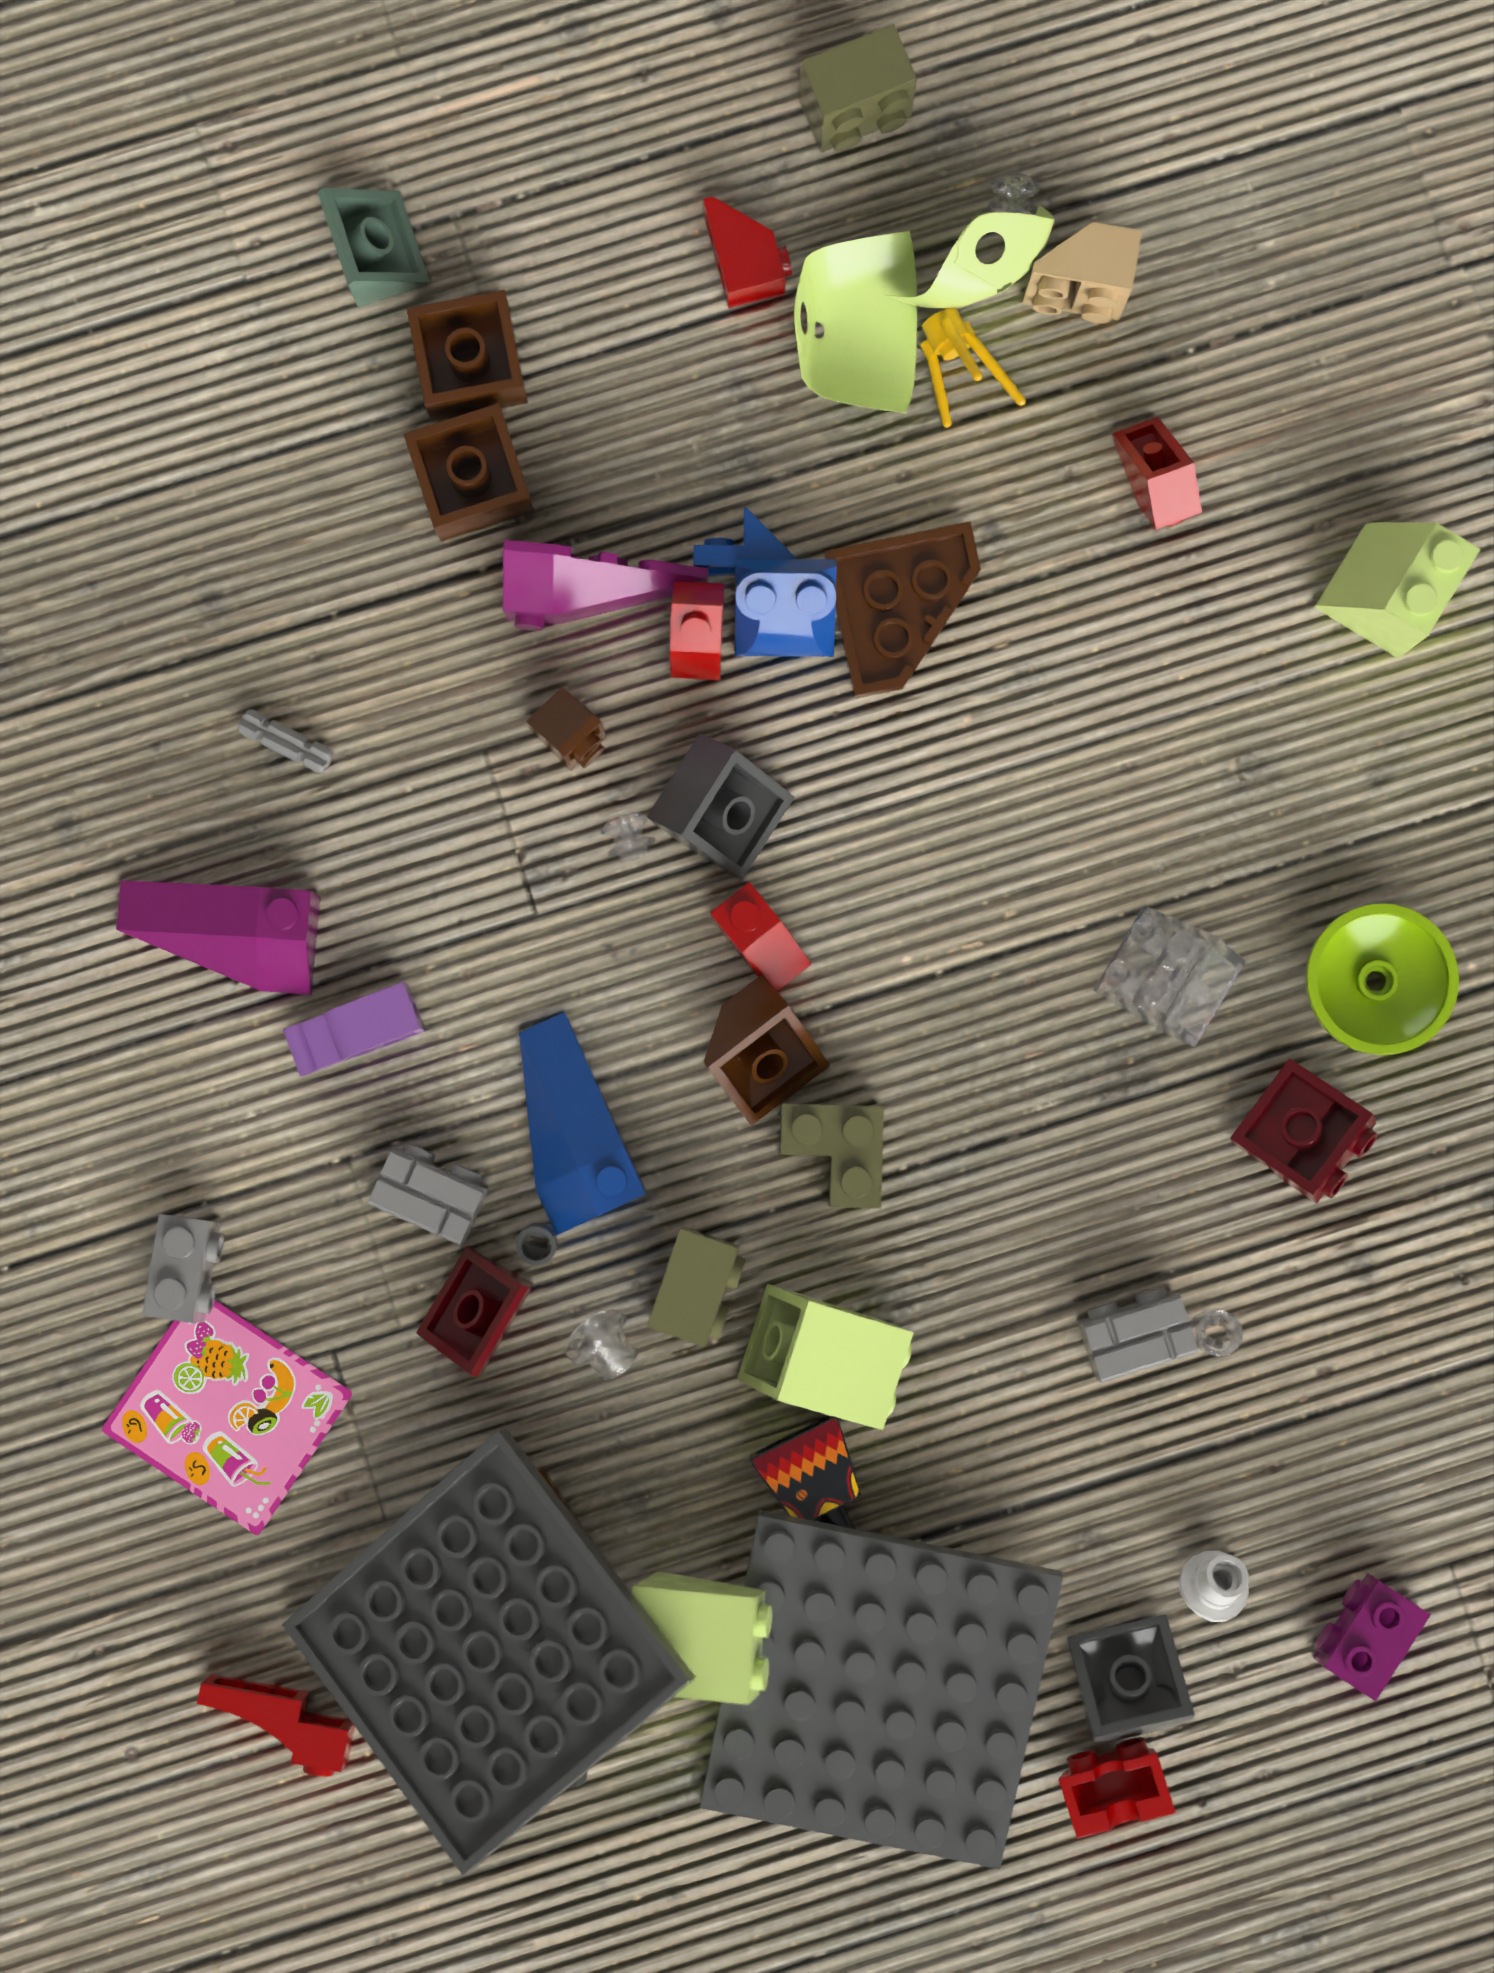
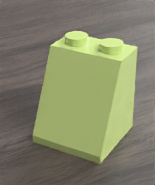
[1314,522,1481,659]
[737,1283,914,1430]
[632,1572,772,1705]

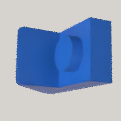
[693,507,794,576]

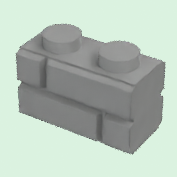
[367,1143,488,1245]
[1078,1286,1198,1383]

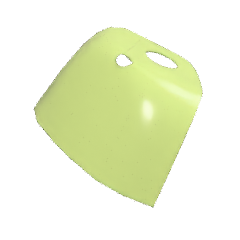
[882,204,1055,308]
[794,230,917,413]

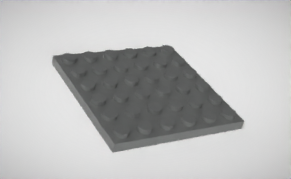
[282,1429,696,1876]
[700,1510,1063,1869]

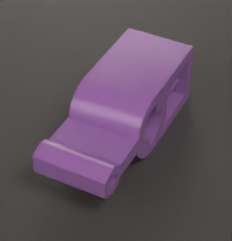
[283,982,426,1077]

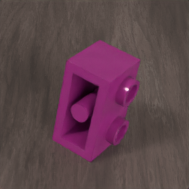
[1313,1573,1431,1702]

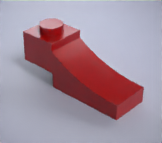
[197,1674,355,1777]

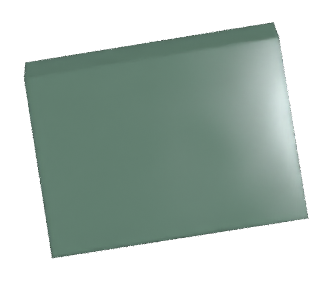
[318,188,430,308]

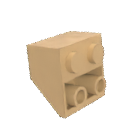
[1022,222,1142,323]

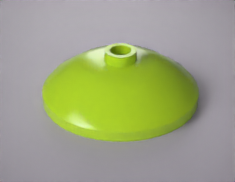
[1305,903,1459,1055]

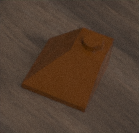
[703,974,830,1126]

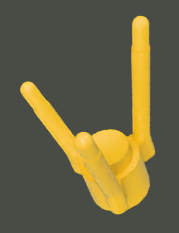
[920,308,1026,428]

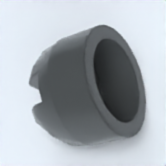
[516,1223,558,1266]

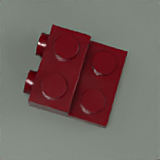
[1230,1058,1378,1203]

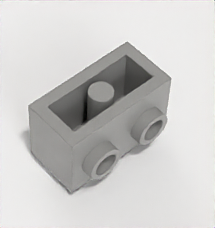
[142,1214,224,1323]

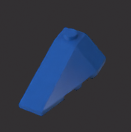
[519,1012,648,1236]

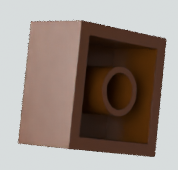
[406,290,528,422]
[403,403,535,542]

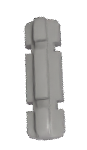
[238,709,334,774]

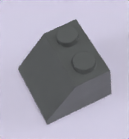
[646,733,795,880]

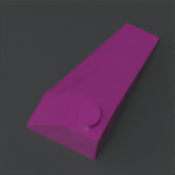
[503,540,709,631]
[116,880,320,995]

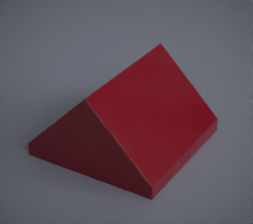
[416,1246,534,1377]

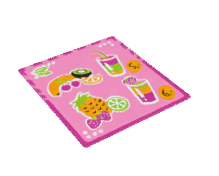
[102,1300,352,1535]

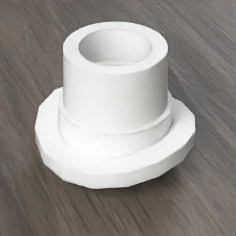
[1178,1551,1249,1622]

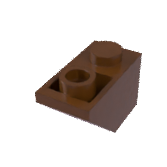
[526,687,606,771]

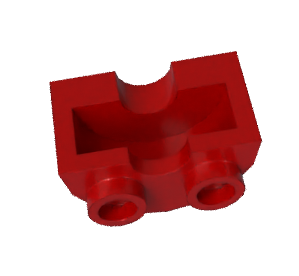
[1058,1737,1176,1839]

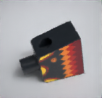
[750,1415,861,1529]

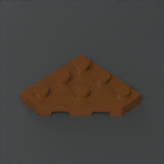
[824,521,981,699]

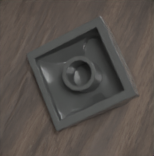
[1067,1614,1195,1742]

